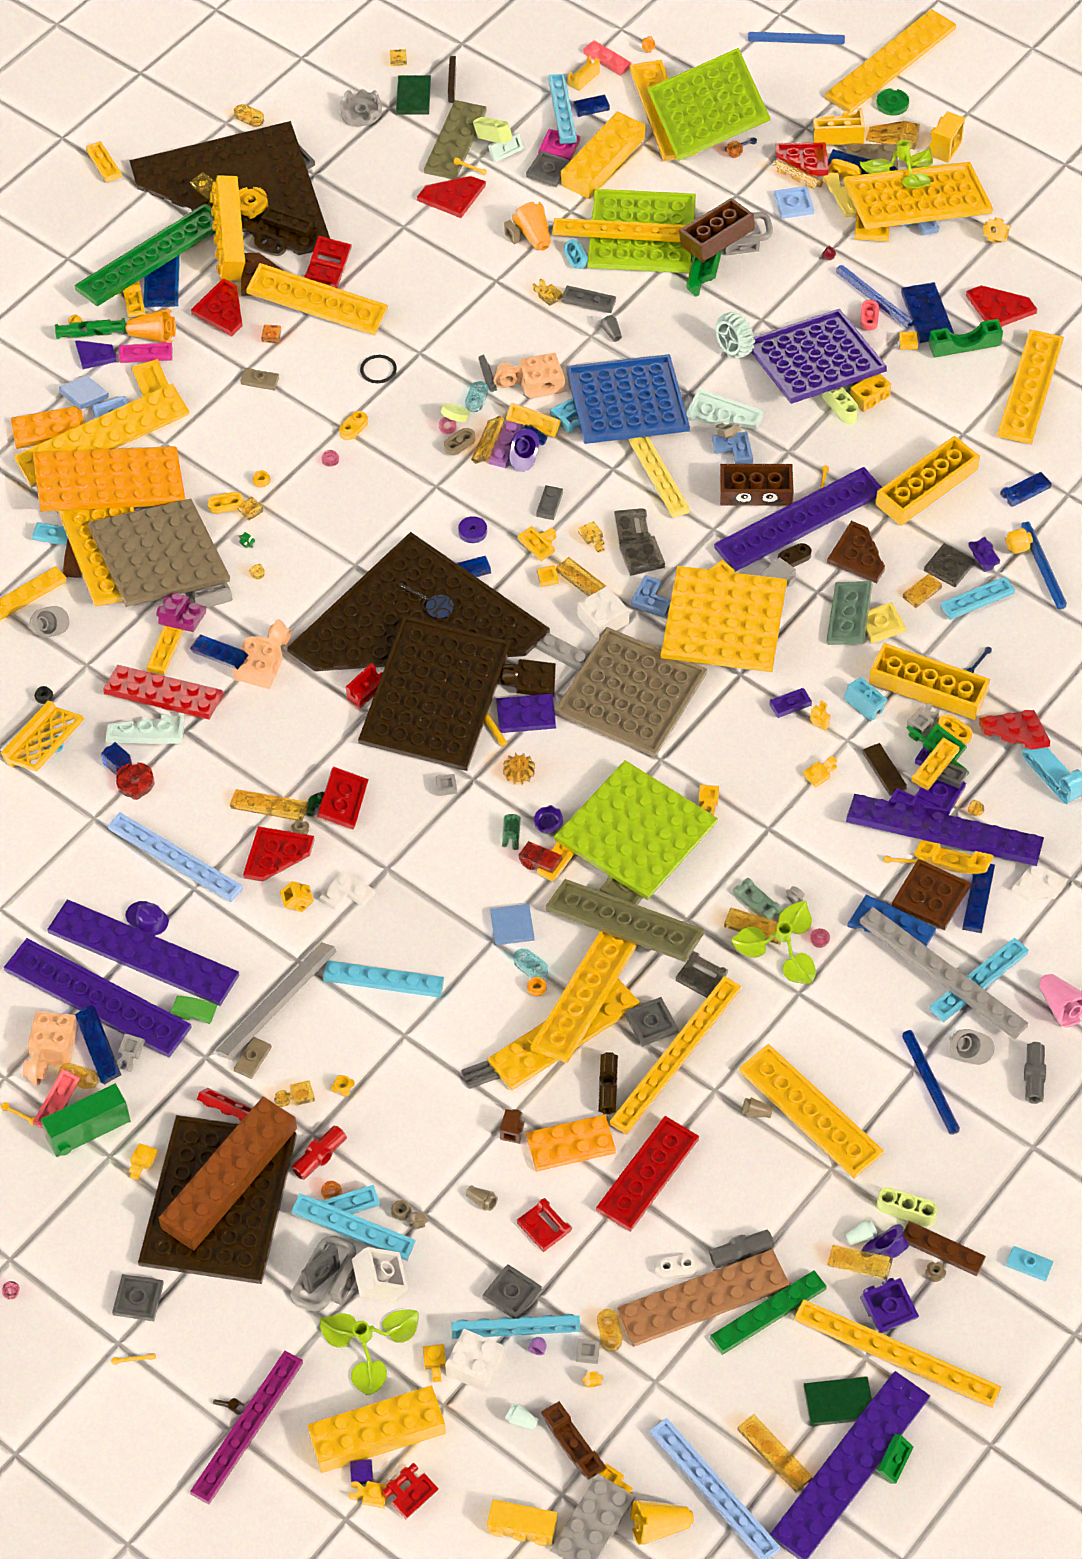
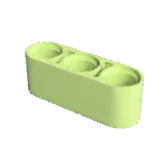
[473,117,513,143]
[822,387,858,424]
[877,1187,937,1227]

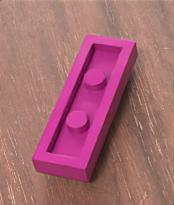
[119,343,173,363]

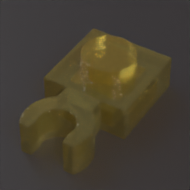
[533,279,563,306]

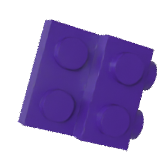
[860,1278,919,1334]

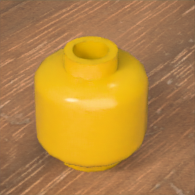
[1005,528,1033,554]

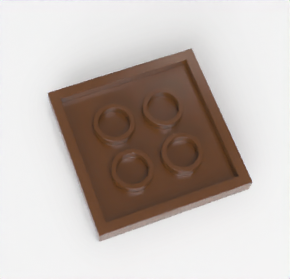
[892,859,971,931]

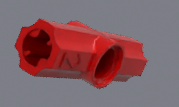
[291,1125,347,1180]

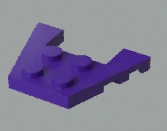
[889,747,966,815]

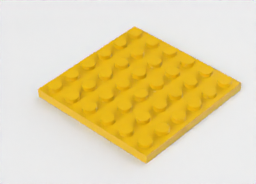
[661,566,787,672]

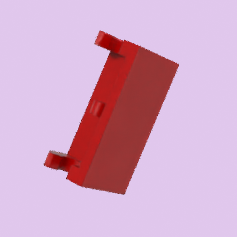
[346,663,382,708]

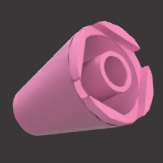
[1039,974,1082,1027]

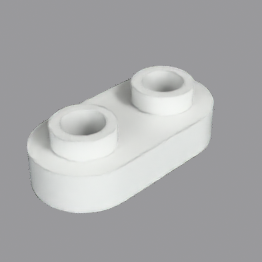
[656,1255,698,1280]

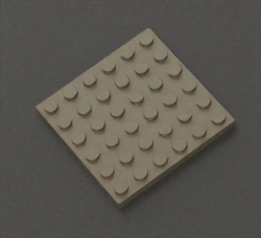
[88,498,230,607]
[555,627,707,758]

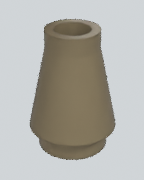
[742,1097,773,1118]
[466,1185,498,1211]

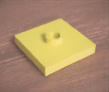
[866,602,906,644]

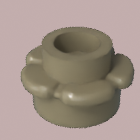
[290,820,310,834]
[391,1200,411,1220]
[408,1213,428,1229]
[925,1262,946,1282]

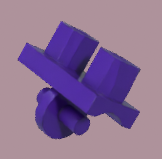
[968,537,1001,572]

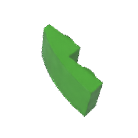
[170,996,217,1024]

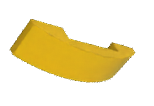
[123,281,145,317]
[914,840,994,874]

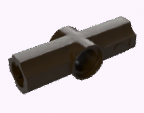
[598,1052,618,1115]

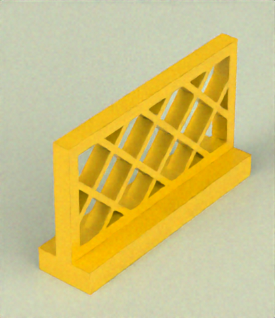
[1,701,84,772]

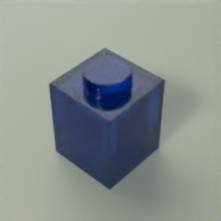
[101,742,132,777]

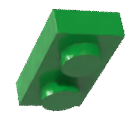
[877,1434,914,1484]

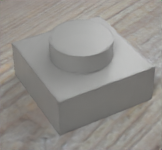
[436,774,457,796]
[576,1339,600,1364]

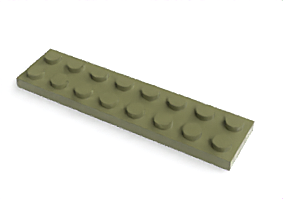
[546,879,704,962]

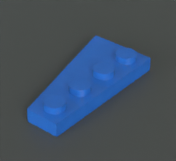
[847,894,936,947]

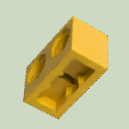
[850,374,891,412]

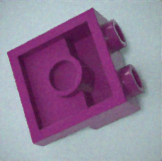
[156,593,206,632]

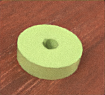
[441,403,470,422]

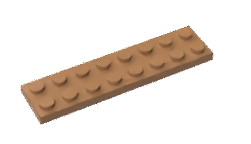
[617,1249,790,1347]

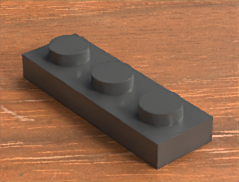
[562,285,616,313]

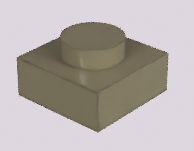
[504,220,521,244]

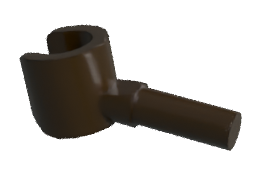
[213,1398,244,1415]

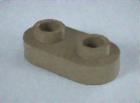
[444,428,475,455]

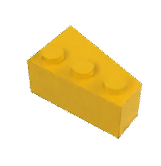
[813,108,865,145]

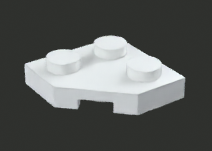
[1012,864,1067,902]

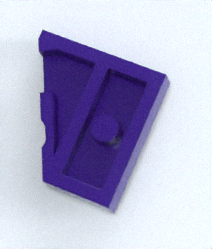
[75,340,117,370]

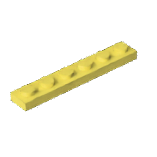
[629,437,689,518]

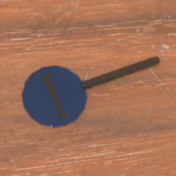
[399,583,454,618]

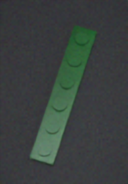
[710,1270,827,1355]

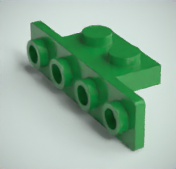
[686,252,722,297]
[906,724,969,776]

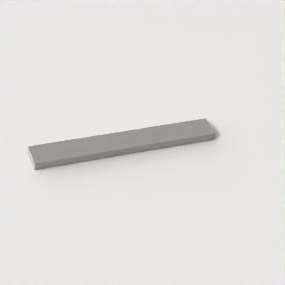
[215,942,336,1060]

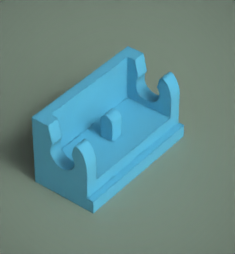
[844,677,888,721]

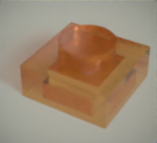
[261,324,282,343]

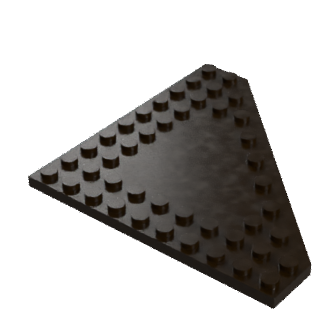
[129,121,330,255]
[287,532,550,672]

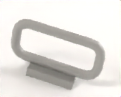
[724,212,773,256]
[291,1236,356,1312]

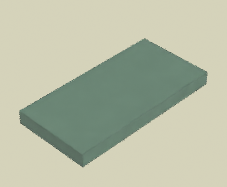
[826,581,873,645]

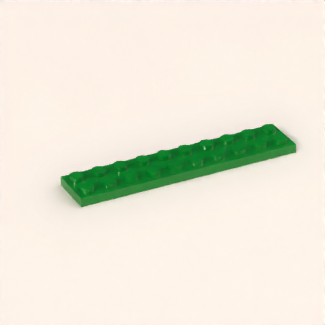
[74,204,216,307]

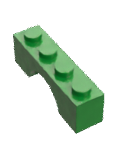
[929,319,1003,358]

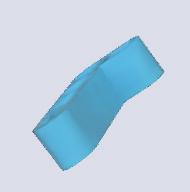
[1022,747,1082,804]

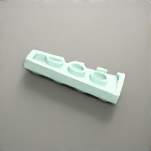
[686,389,764,429]
[106,712,186,744]

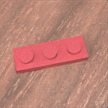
[583,40,631,76]
[33,1069,80,1129]

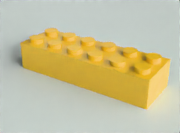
[561,111,645,199]
[210,175,245,282]
[876,435,980,526]
[869,643,990,720]
[307,1385,446,1473]

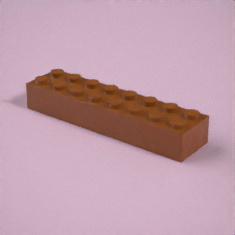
[159,1096,297,1251]

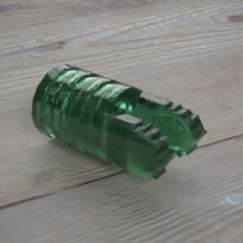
[502,814,521,850]

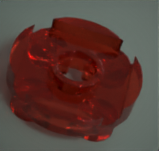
[116,762,155,800]

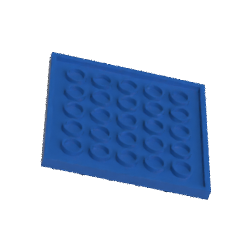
[566,354,690,444]

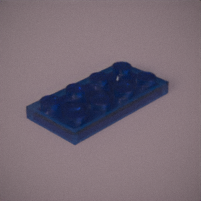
[143,255,180,308]
[901,282,954,343]

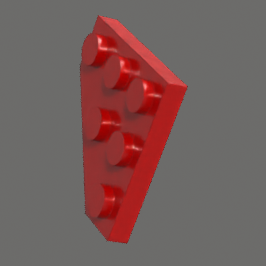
[775,142,829,177]
[417,176,486,218]
[191,278,243,337]
[966,285,1037,327]
[979,710,1050,750]
[243,826,315,882]

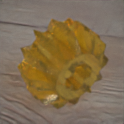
[503,752,535,785]

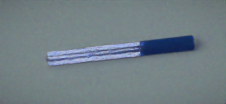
[836,265,914,329]
[902,1030,960,1135]

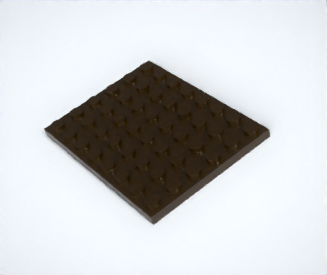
[358,616,511,771]
[138,1115,297,1284]

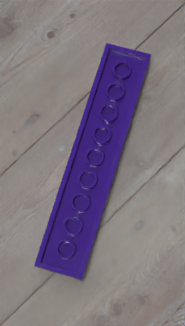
[714,467,882,572]
[846,793,1044,866]
[47,899,240,1006]
[4,938,192,1058]
[769,1371,931,1559]

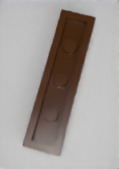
[903,1221,986,1277]

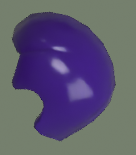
[534,805,563,834]

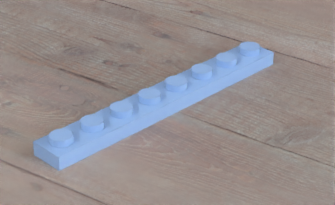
[108,812,243,903]
[650,1418,781,1559]

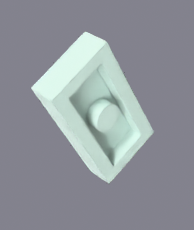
[488,133,524,162]

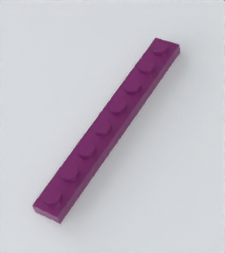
[190,1350,303,1505]

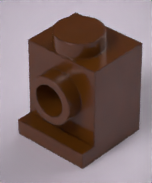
[499,1109,525,1144]

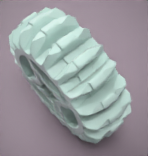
[714,311,755,359]

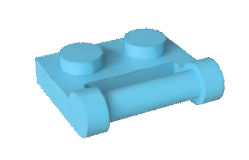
[550,398,580,433]

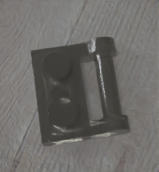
[614,508,652,544]
[675,951,728,998]

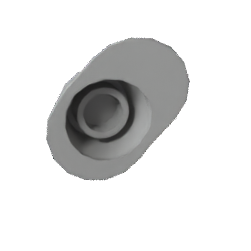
[27,606,69,638]
[949,1029,995,1065]

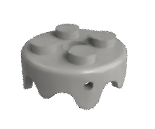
[340,89,382,126]

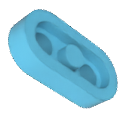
[564,239,588,269]

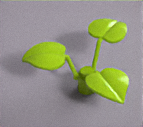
[860,140,933,189]
[731,901,816,984]
[320,1309,419,1395]

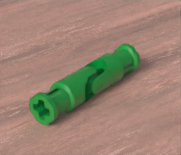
[55,318,126,340]

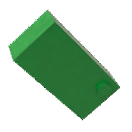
[41,1083,131,1157]

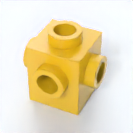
[982,217,1011,243]
[280,881,314,912]

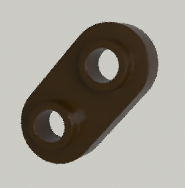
[254,231,287,256]
[777,543,812,567]

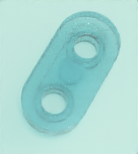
[465,381,488,412]
[513,948,548,979]

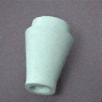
[845,1220,878,1246]
[505,1403,539,1430]

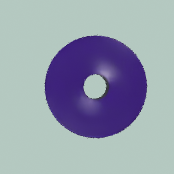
[458,516,487,544]

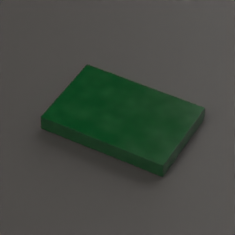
[396,75,431,115]
[803,1376,872,1427]

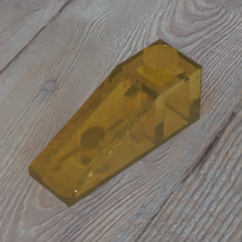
[866,121,920,150]

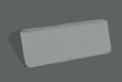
[191,582,233,608]

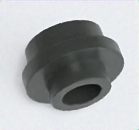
[34,686,54,704]

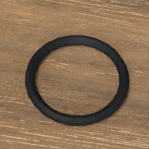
[360,354,397,384]

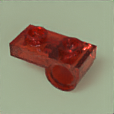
[518,841,562,874]

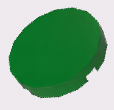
[876,88,909,116]

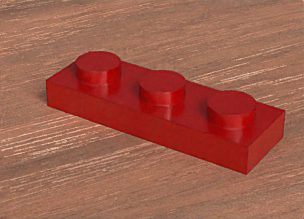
[197,1088,253,1121]

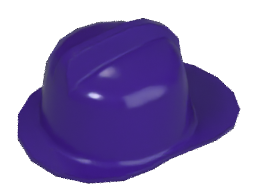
[509,429,539,472]
[125,901,169,936]
[861,1224,909,1259]

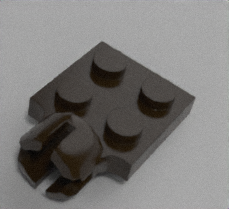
[500,659,556,697]

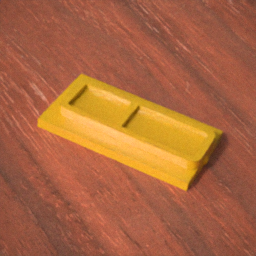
[131,359,169,396]

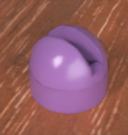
[528,1337,547,1356]

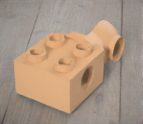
[494,353,565,399]
[232,619,291,689]
[23,1011,78,1086]

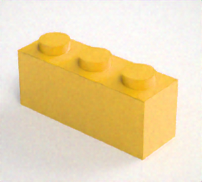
[487,1499,558,1546]

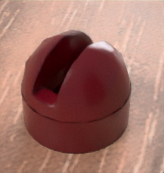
[821,245,836,260]

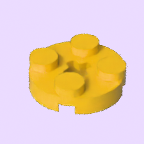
[239,187,268,219]

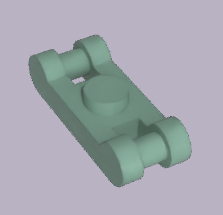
[733,878,782,923]

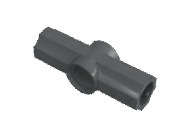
[1024,1042,1046,1104]
[709,1229,774,1268]

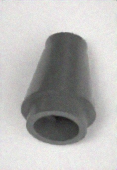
[601,315,622,342]

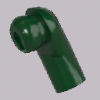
[304,791,324,816]

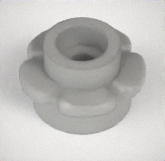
[786,886,805,904]

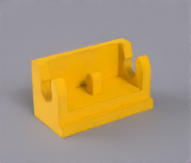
[566,56,600,91]

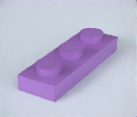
[489,420,523,468]

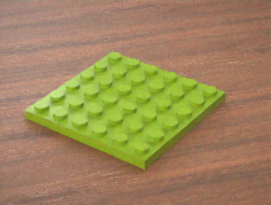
[647,47,771,161]
[587,189,696,273]
[554,760,718,901]

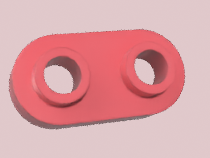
[860,300,879,331]

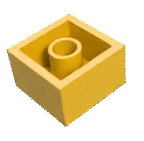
[929,111,965,163]

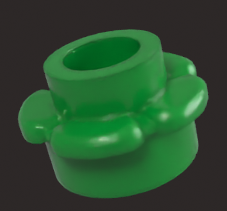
[239,532,255,548]

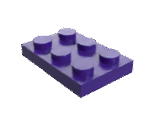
[496,694,556,733]

